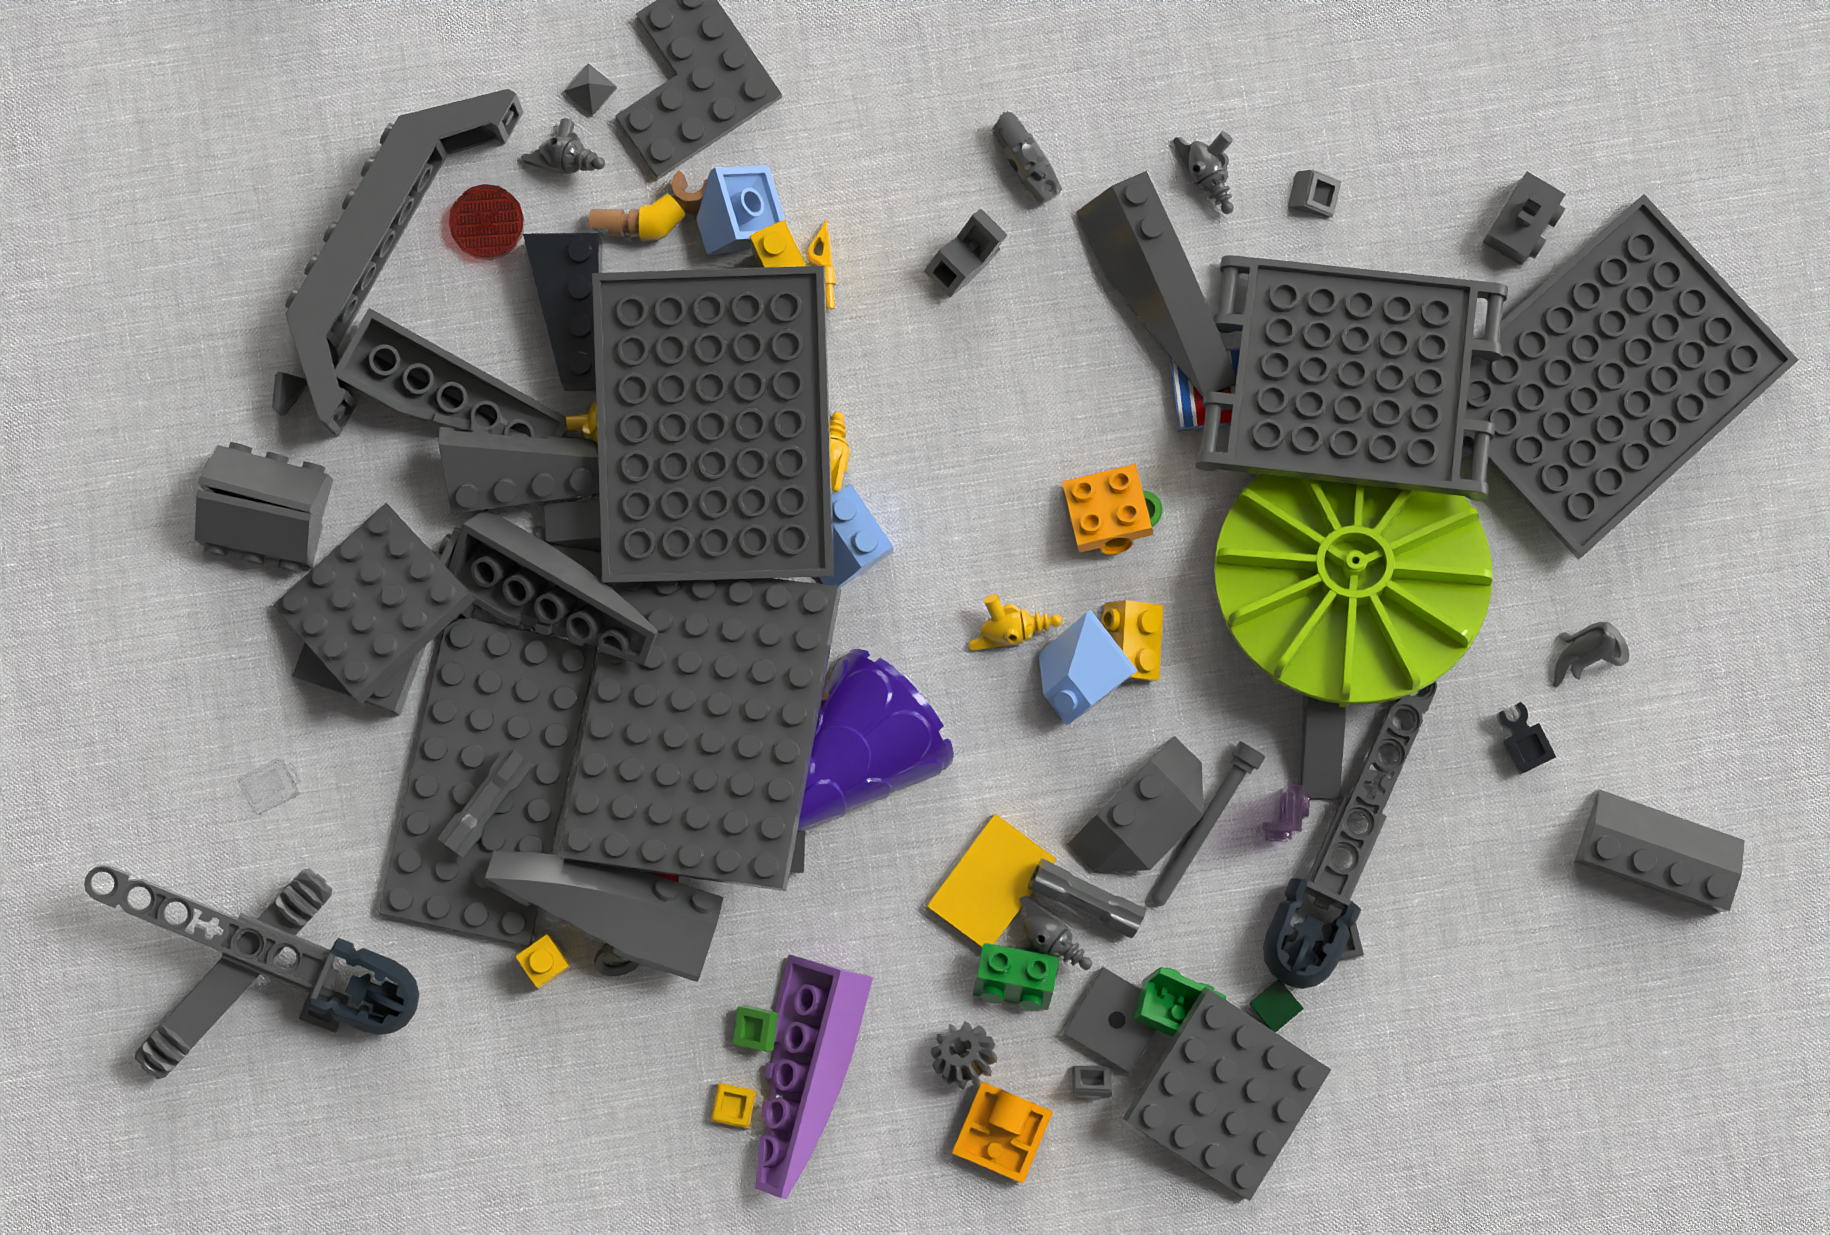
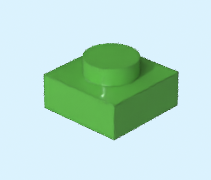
[733,1005,778,1052]

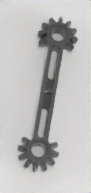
[135,868,332,1079]

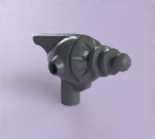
[521,118,605,174]
[1173,131,1234,214]
[1014,896,1092,970]

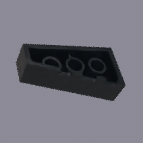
[523,233,602,391]

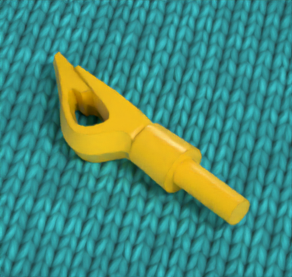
[807,220,836,310]

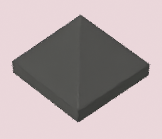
[564,63,617,116]
[1072,1066,1112,1101]

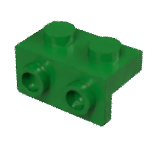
[973,943,1059,1011]
[1134,967,1226,1037]

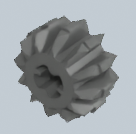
[931,1021,997,1090]

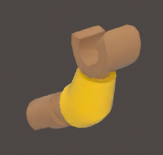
[589,170,708,241]

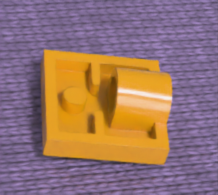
[1062,464,1153,555]
[952,1081,1053,1183]

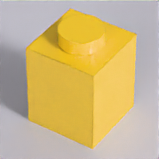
[515,934,573,989]

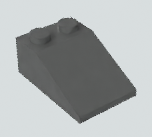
[292,642,426,715]

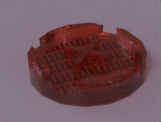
[449,184,525,260]

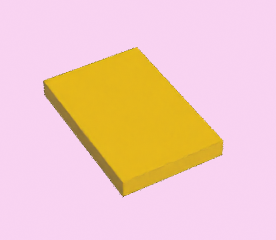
[927,814,1057,947]

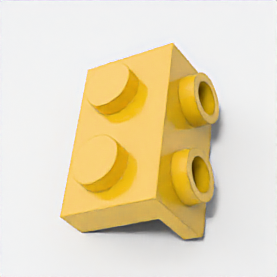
[1101,600,1164,682]

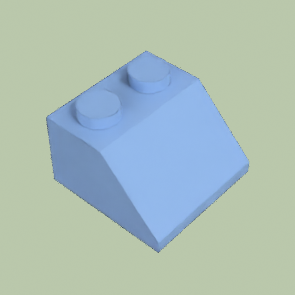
[819,484,893,588]

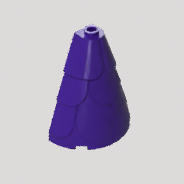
[797,649,954,833]

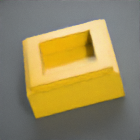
[711,1082,757,1129]

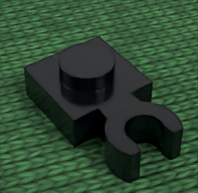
[1497,702,1556,775]

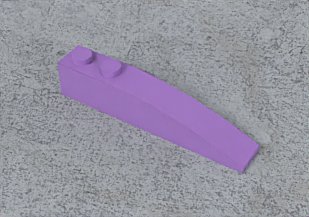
[755,954,873,1199]

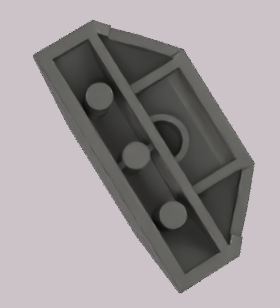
[1067,736,1204,871]

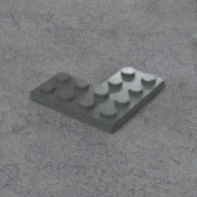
[615,0,782,180]

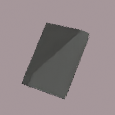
[272,372,307,416]

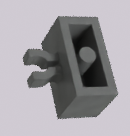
[1483,171,1566,265]

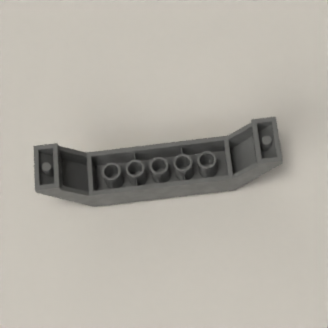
[285,89,524,436]

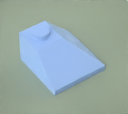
[696,165,785,255]
[1039,610,1138,725]

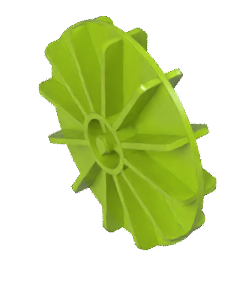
[1214,474,1493,708]

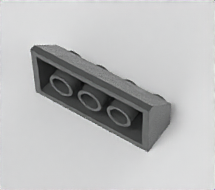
[1574,789,1745,913]

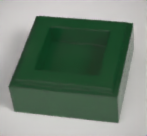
[1249,979,1304,1033]

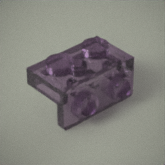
[1256,784,1310,842]

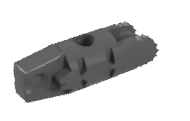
[993,111,1062,204]

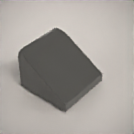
[1288,170,1342,218]

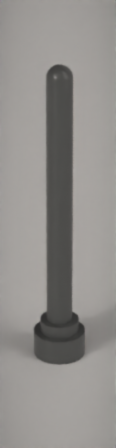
[1152,741,1266,906]

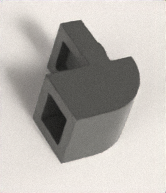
[924,209,1007,298]

